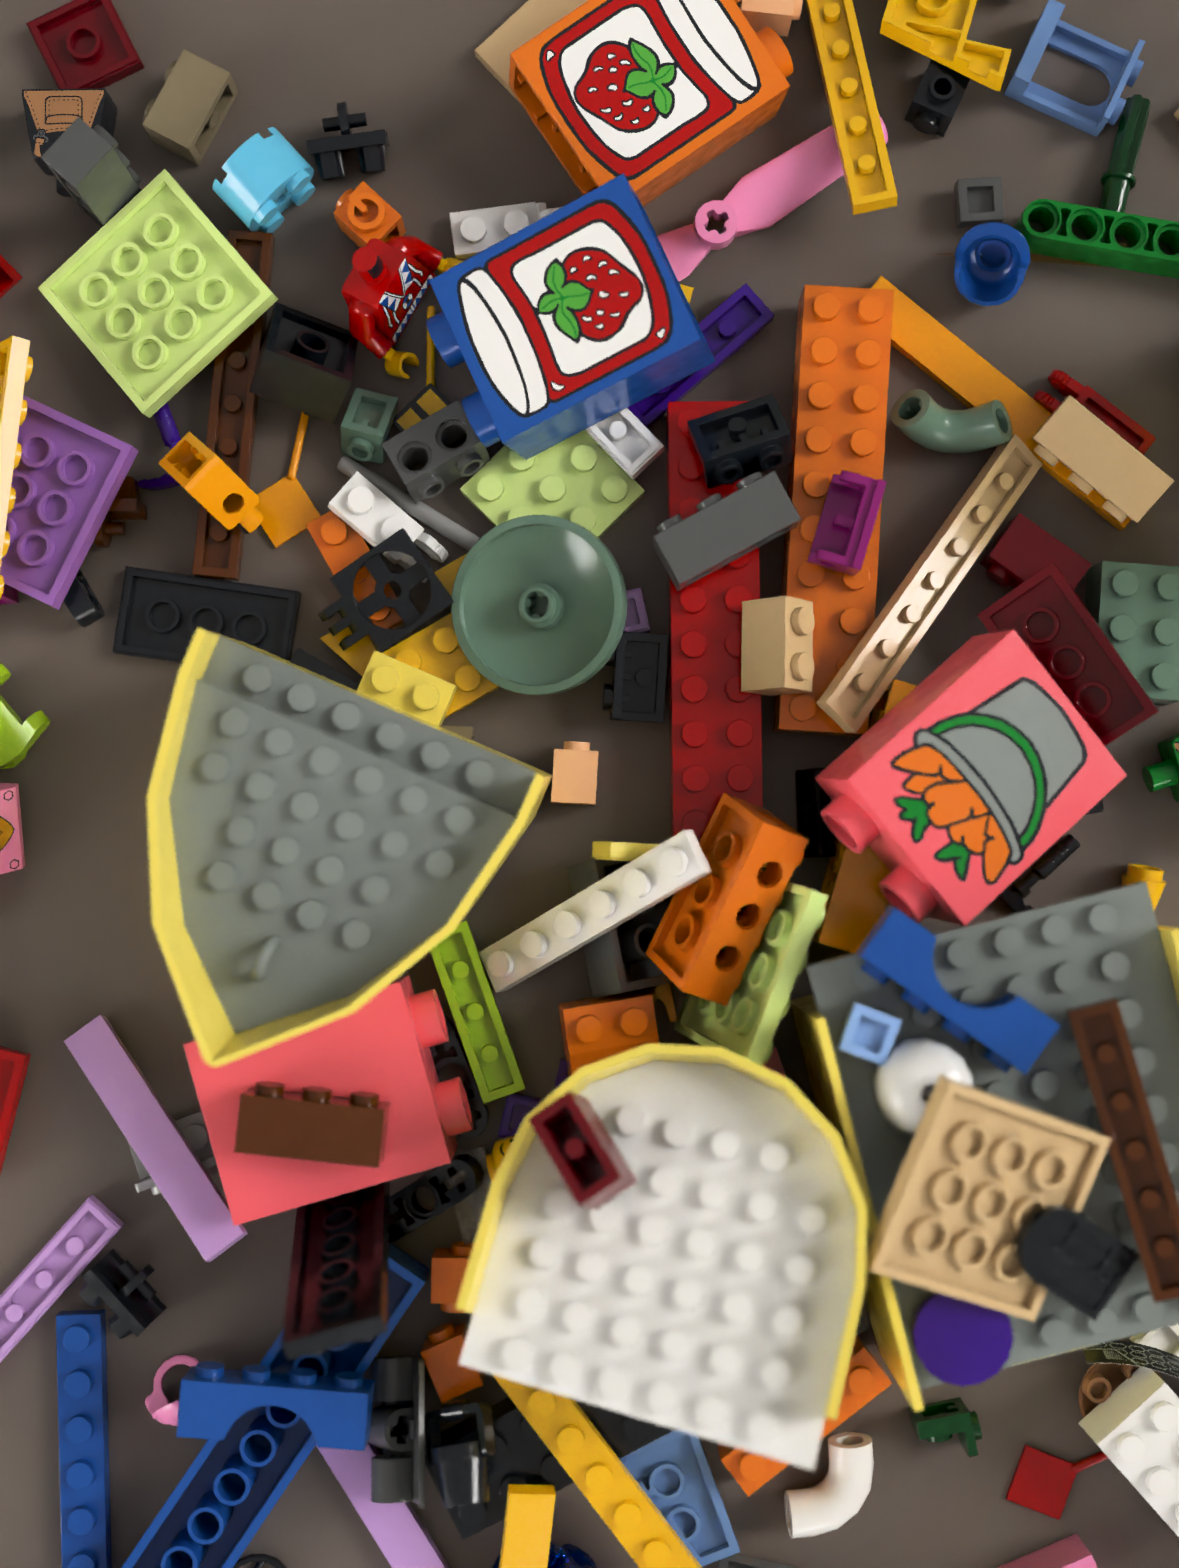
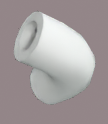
[784,1432,874,1539]

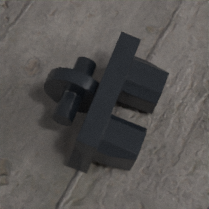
[306,102,389,180]
[79,1249,167,1339]

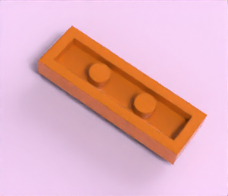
[305,511,404,640]

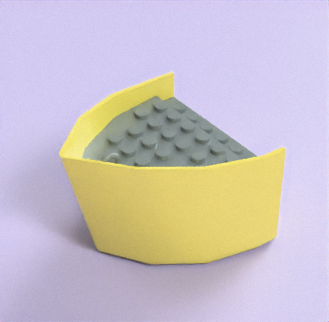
[147,628,553,1067]

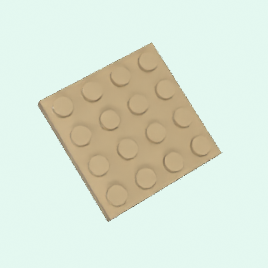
[866,1075,1111,1322]

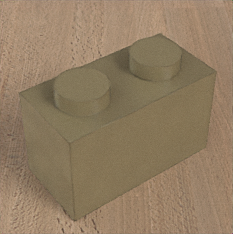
[142,49,239,166]

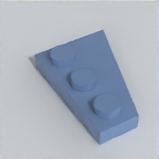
[620,1430,741,1567]

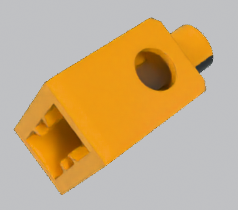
[158,431,263,534]

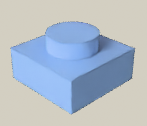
[836,1001,902,1066]

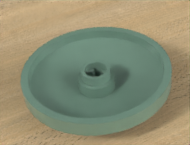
[451,515,627,695]

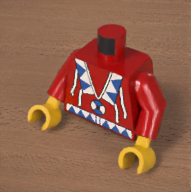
[341,235,463,379]

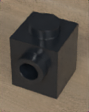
[904,59,970,137]

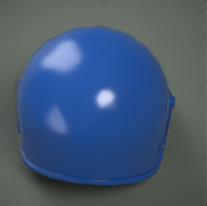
[954,222,1031,306]

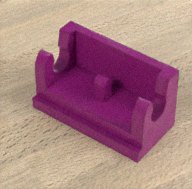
[807,471,887,576]

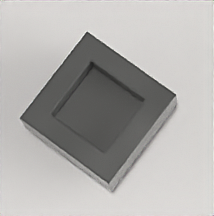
[954,176,1004,228]

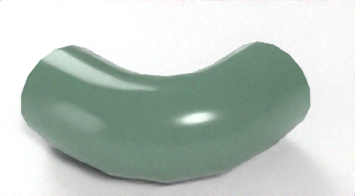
[891,389,1012,453]

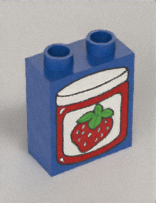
[426,173,716,460]

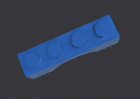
[855,906,1061,1075]
[176,1361,374,1451]

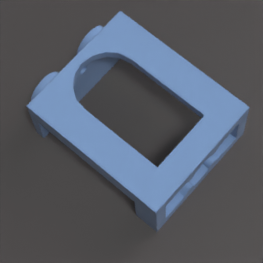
[1003,0,1146,137]

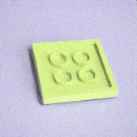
[460,430,645,538]

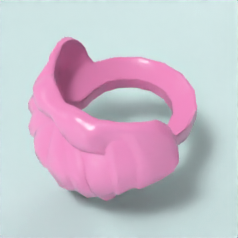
[145,1354,200,1426]

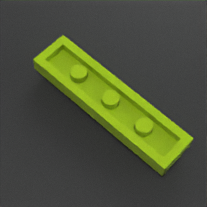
[430,920,526,1104]

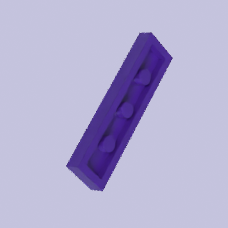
[627,283,774,428]

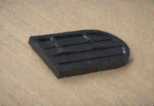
[1016,1205,1139,1321]

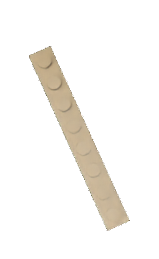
[816,434,1042,733]

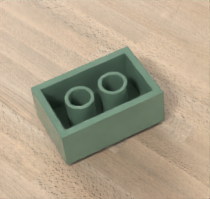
[1085,561,1179,705]

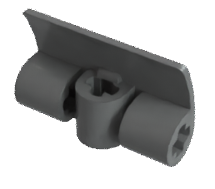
[368,1355,425,1508]

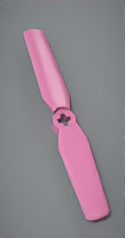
[657,115,888,282]

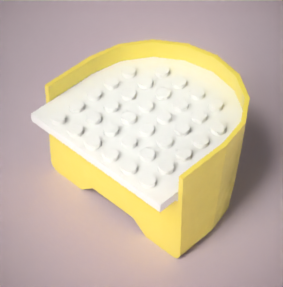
[455,1043,867,1471]

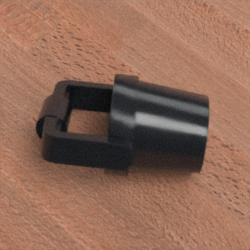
[425,1399,496,1509]

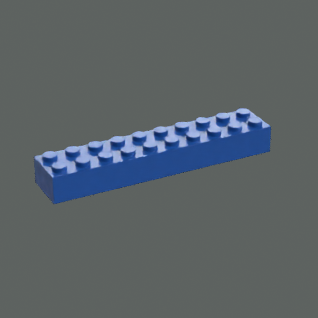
[121,1243,430,1568]

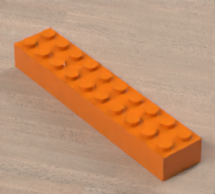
[773,284,894,737]

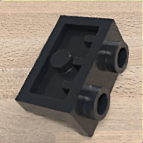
[687,394,792,489]

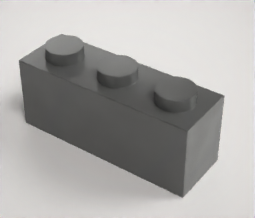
[41,117,142,227]
[652,471,801,591]

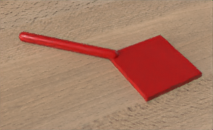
[1005,1444,1109,1520]

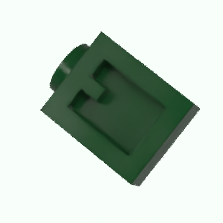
[908,1397,982,1457]

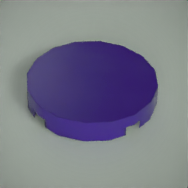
[911,1291,1013,1386]

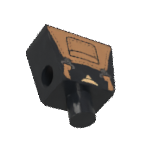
[22,89,117,197]

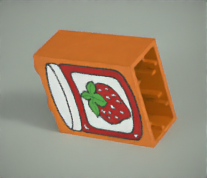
[509,0,793,207]

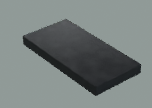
[112,566,301,663]

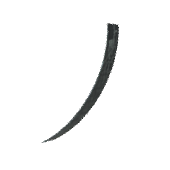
[1083,1340,1179,1378]

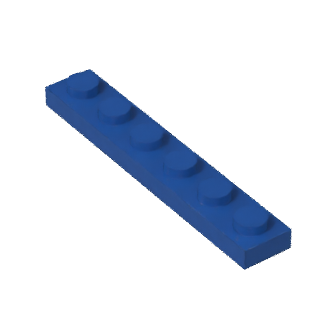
[56,1309,112,1568]

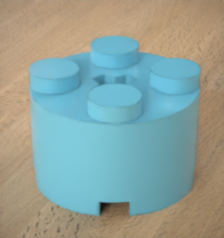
[212,127,316,233]

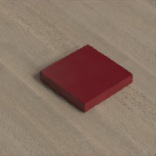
[26,0,145,89]

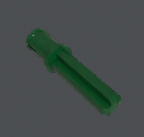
[1099,94,1151,213]

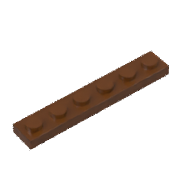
[1067,997,1179,1303]

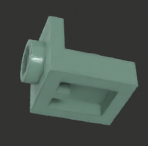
[340,387,398,464]

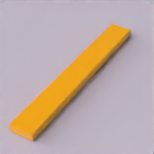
[871,276,1131,531]

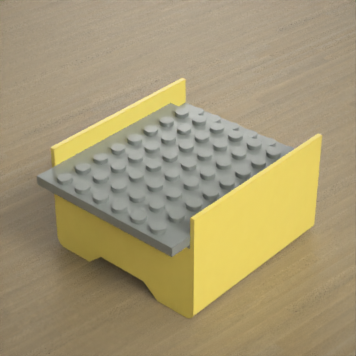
[790,882,1179,1412]

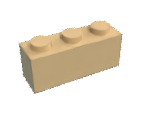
[1032,395,1175,523]

